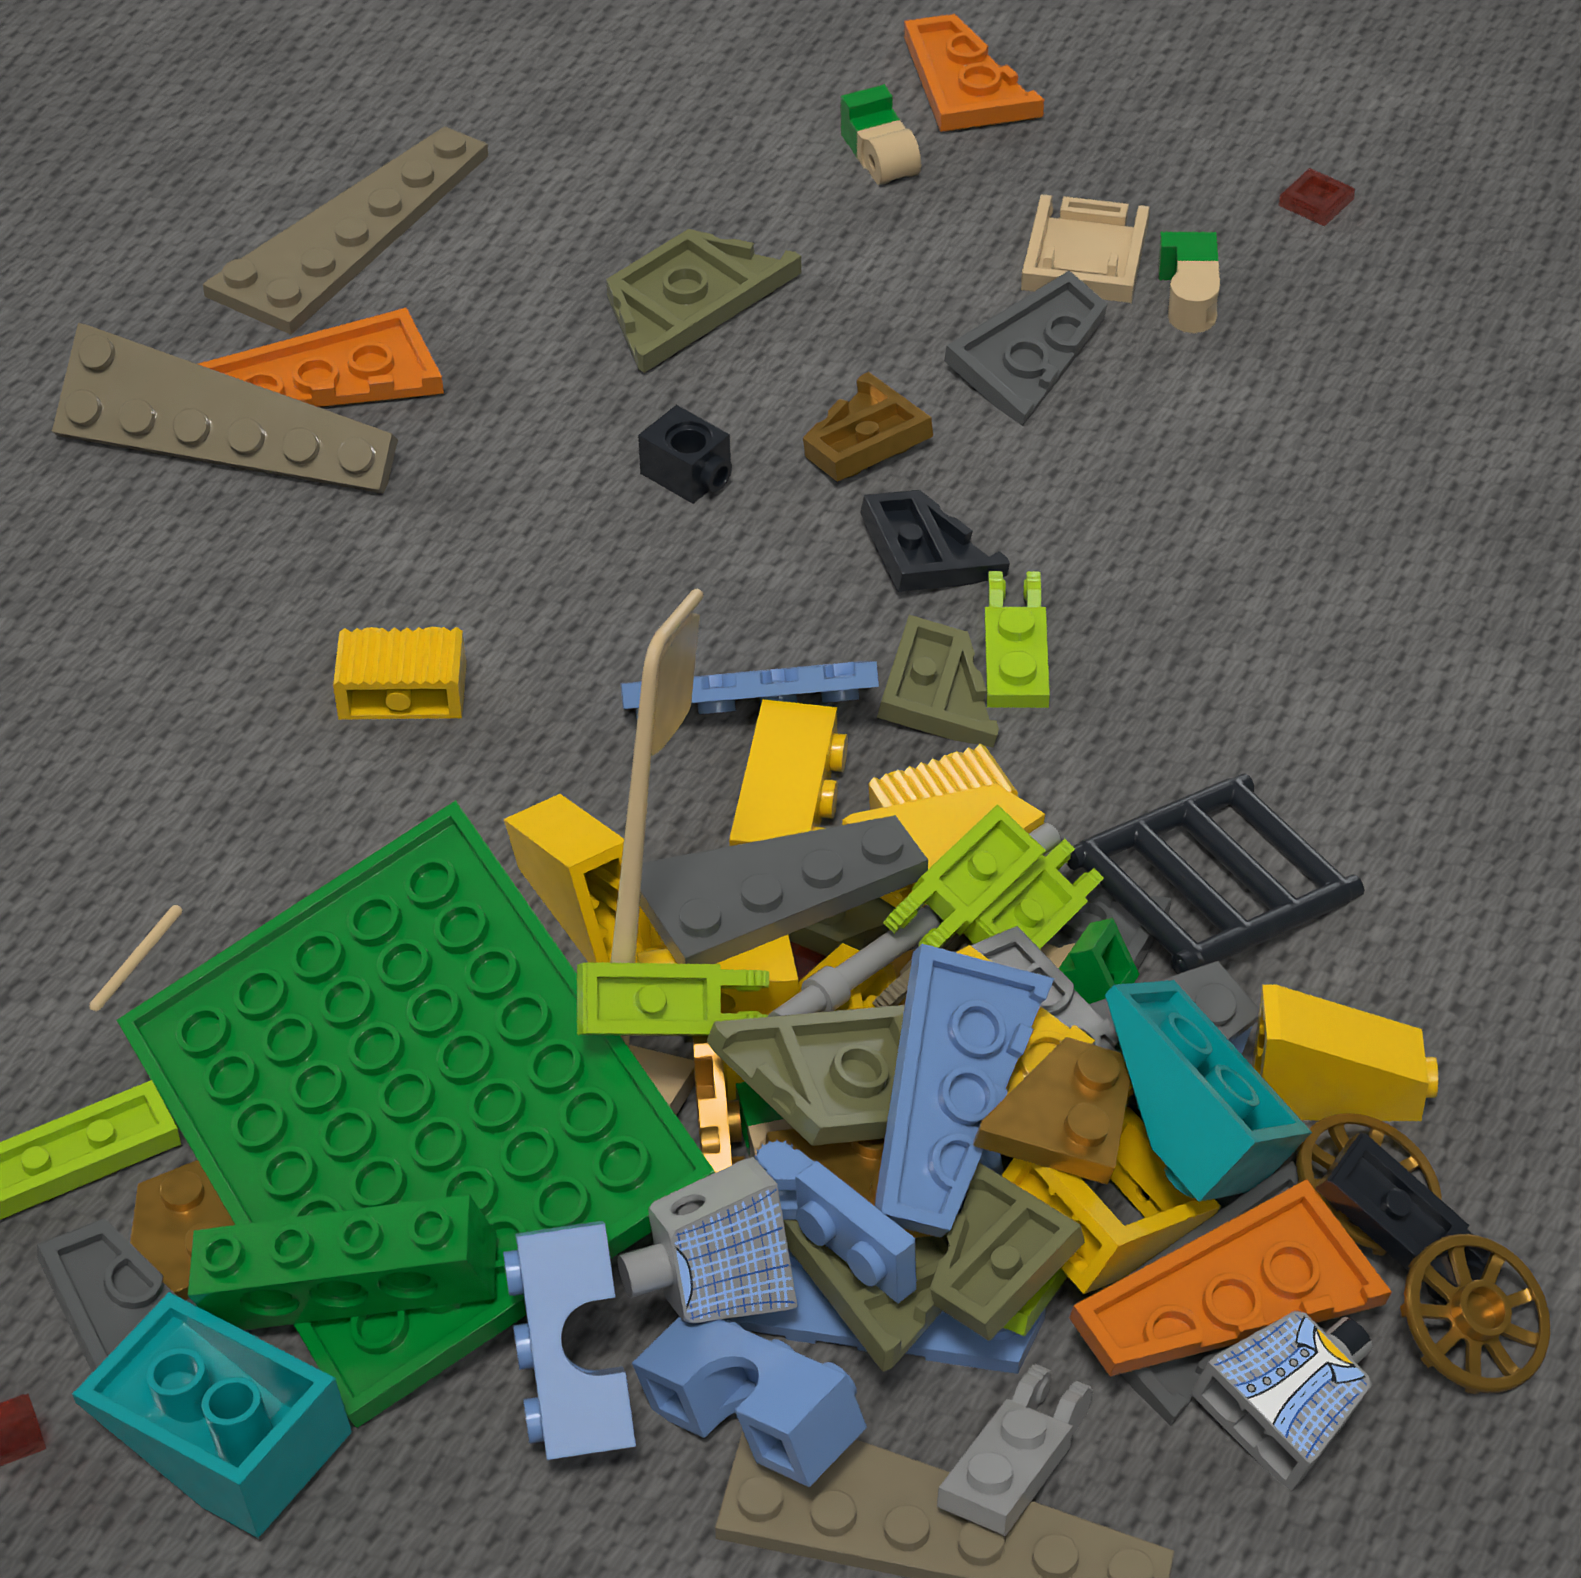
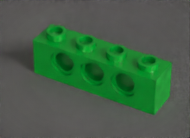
[188,1194,497,1330]

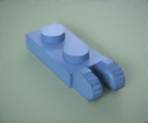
[755,1140,916,1303]

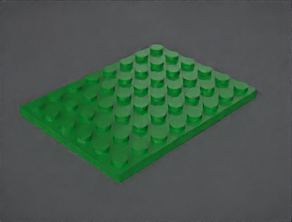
[117,800,716,1428]

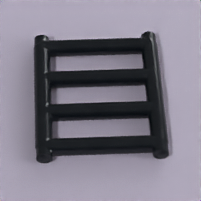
[1066,773,1365,974]

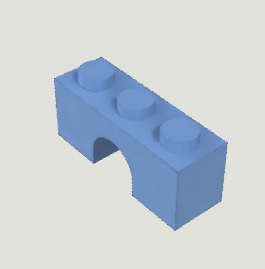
[503,1221,636,1460]
[632,1316,867,1487]

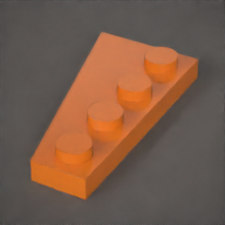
[198,308,444,407]
[1069,1179,1392,1376]

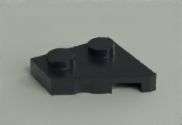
[860,490,1010,592]

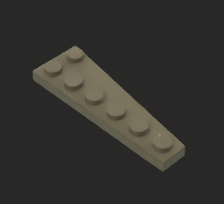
[203,126,489,335]
[52,323,398,493]
[715,1431,1174,1578]

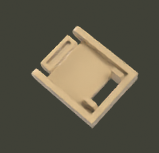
[1021,194,1150,303]

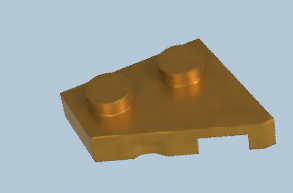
[803,372,933,482]
[973,1037,1130,1184]
[130,1160,235,1300]

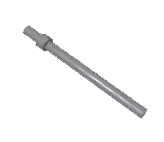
[768,823,1061,1017]

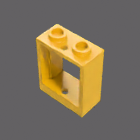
[1002,1106,1221,1294]

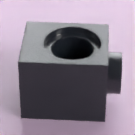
[638,404,732,504]

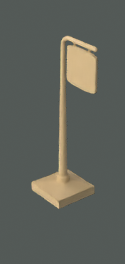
[611,589,704,1114]

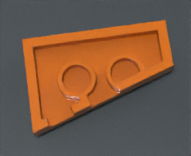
[904,14,1044,132]

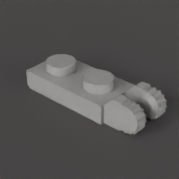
[937,1364,1093,1536]

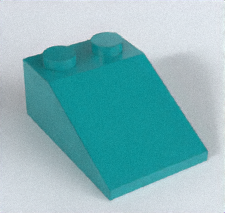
[1105,980,1312,1202]
[72,1292,352,1538]

